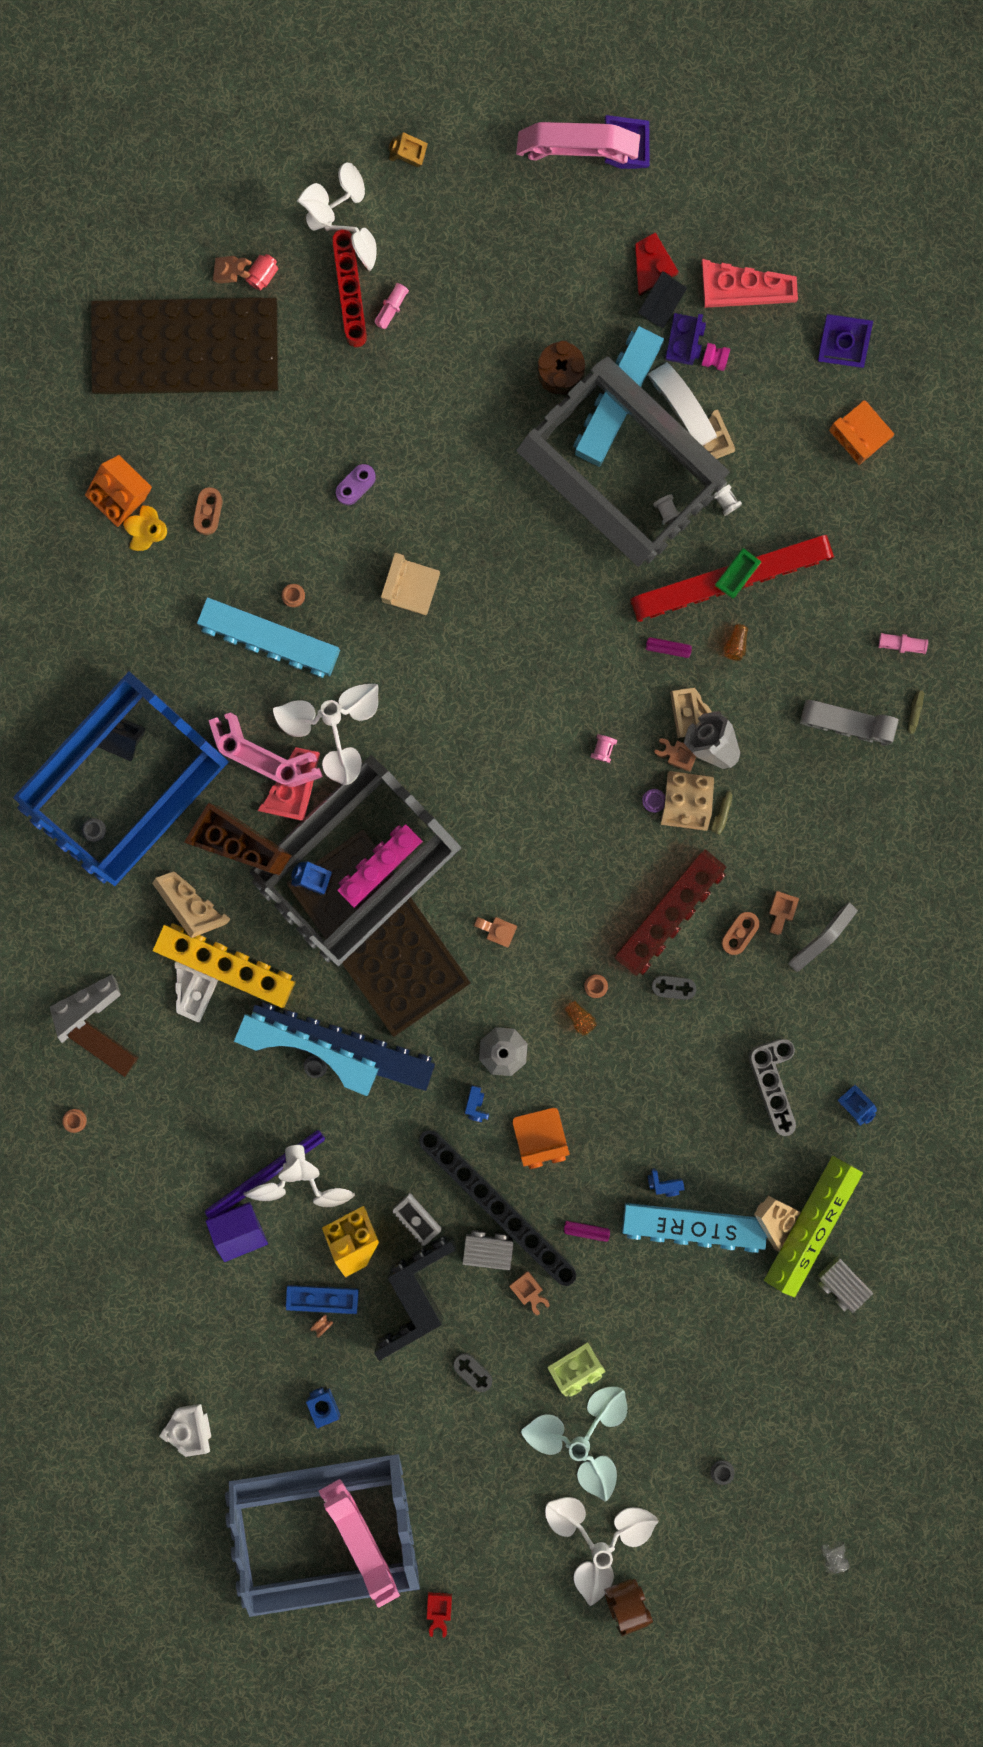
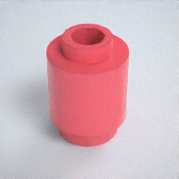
[246,254,278,291]

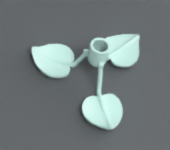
[521,1386,627,1501]

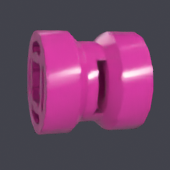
[702,343,730,371]

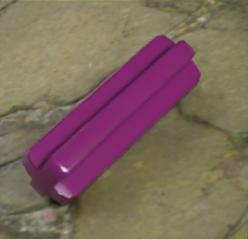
[646,637,692,658]
[564,1221,610,1242]

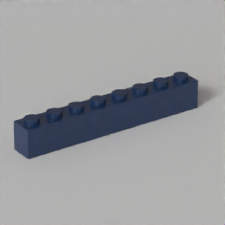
[253,1002,435,1091]

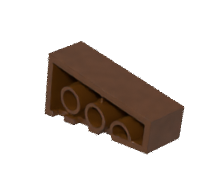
[184,803,292,875]

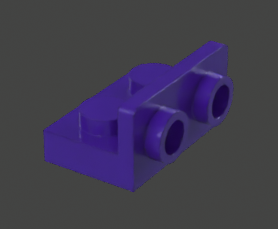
[665,313,706,365]

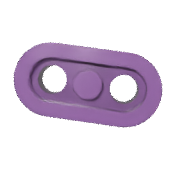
[336,464,376,505]

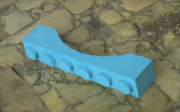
[234,1012,379,1096]

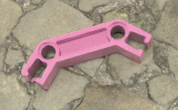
[516,122,640,164]
[209,713,322,787]
[319,1479,400,1608]

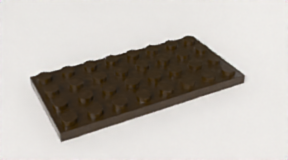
[91,298,278,394]
[286,829,471,1037]

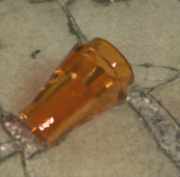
[723,624,748,661]
[565,1000,597,1036]

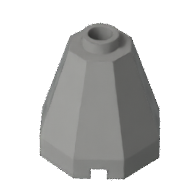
[684,711,740,769]
[479,1027,528,1076]

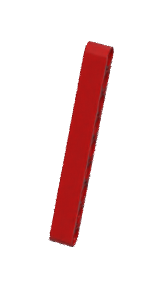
[630,535,834,622]

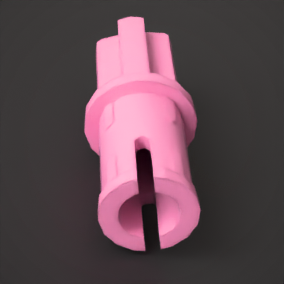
[375,283,409,329]

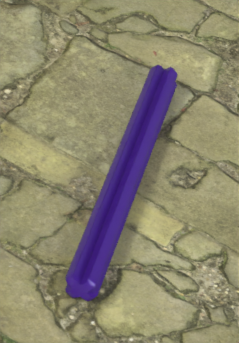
[205,1130,325,1218]

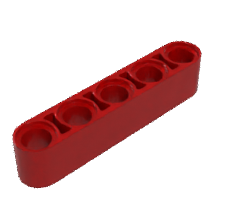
[333,229,367,347]

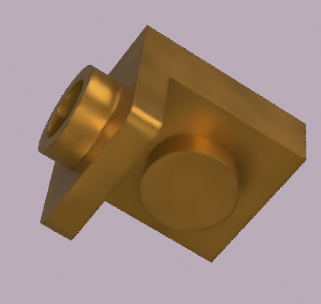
[388,132,428,167]

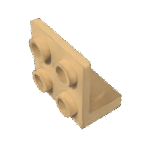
[381,553,440,615]
[661,771,714,831]

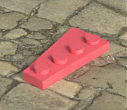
[701,259,798,308]

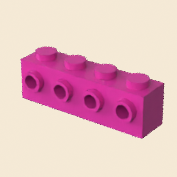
[337,824,423,908]

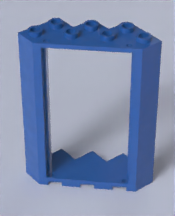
[13,671,229,886]

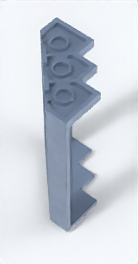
[225,1454,420,1617]

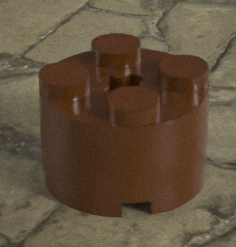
[538,341,585,395]
[604,1579,653,1637]

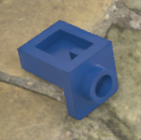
[291,862,332,894]
[465,1085,489,1122]
[838,1085,877,1126]

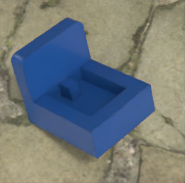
[648,1168,685,1197]

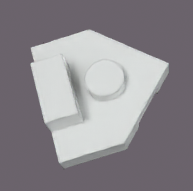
[159,1404,211,1457]

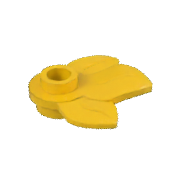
[123,506,167,551]

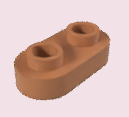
[194,488,223,535]
[721,912,759,955]

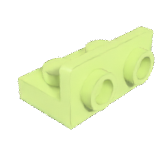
[547,1342,606,1396]

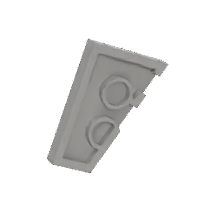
[50,975,121,1043]

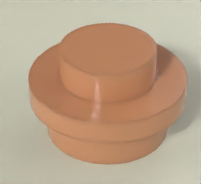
[282,584,305,608]
[584,975,608,998]
[63,1109,87,1133]

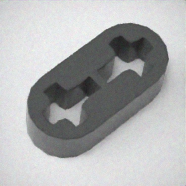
[651,976,697,1000]
[454,1353,492,1392]

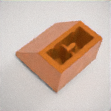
[85,455,152,527]

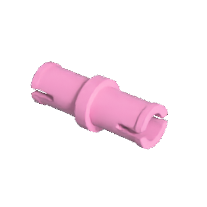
[878,633,928,654]

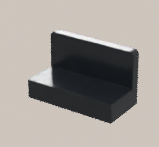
[638,271,687,328]
[97,719,146,761]

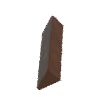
[68,1020,139,1077]

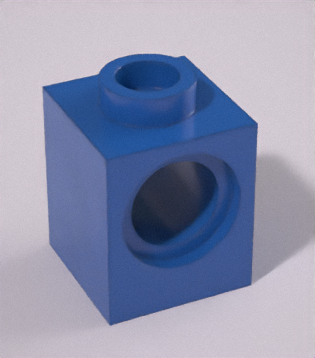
[306,1387,340,1428]

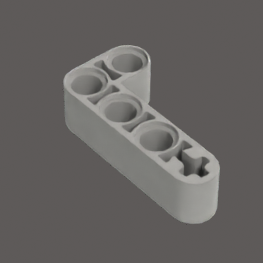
[800,700,899,746]
[748,1039,796,1136]

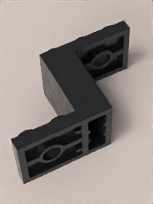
[374,1235,456,1361]

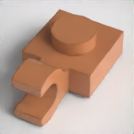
[769,891,799,935]
[474,917,517,948]

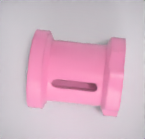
[591,734,617,763]

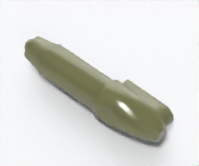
[908,690,924,734]
[711,791,733,835]

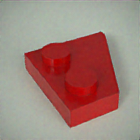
[635,232,679,296]

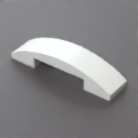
[647,362,717,446]

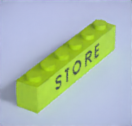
[764,1156,863,1298]

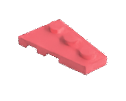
[258,747,320,821]

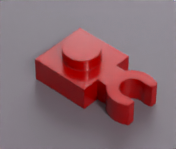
[427,1592,452,1638]

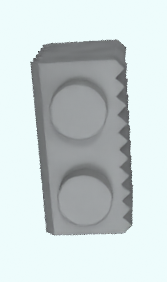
[393,1193,441,1246]
[463,1230,513,1270]
[817,1256,873,1313]

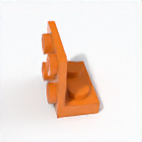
[829,401,894,465]

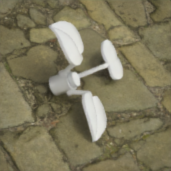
[297,163,376,271]
[273,684,378,785]
[244,1145,355,1207]
[545,1497,658,1606]

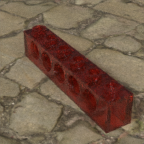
[614,849,727,976]

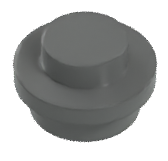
[82,818,106,842]
[304,1055,328,1078]
[710,1460,735,1485]

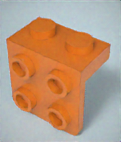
[513,1108,570,1169]

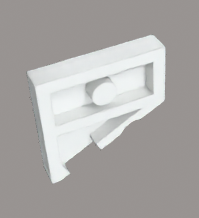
[175,962,218,1022]

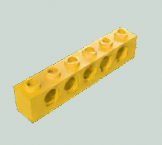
[153,923,295,1008]

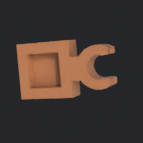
[213,256,252,283]
[655,738,696,772]
[509,1270,550,1315]

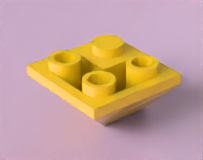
[322,1206,379,1277]

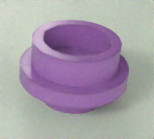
[642,789,665,813]

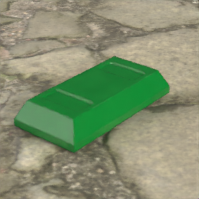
[714,548,761,599]

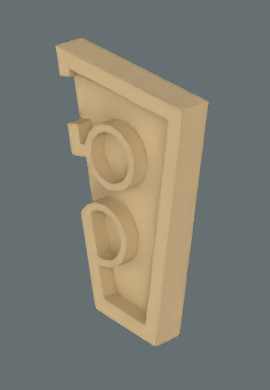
[152,872,230,938]
[754,1196,801,1252]

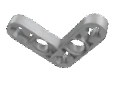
[788,902,858,972]

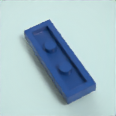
[286,1285,359,1314]

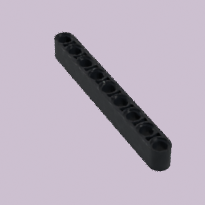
[419,1129,576,1286]

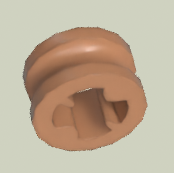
[310,1314,333,1338]

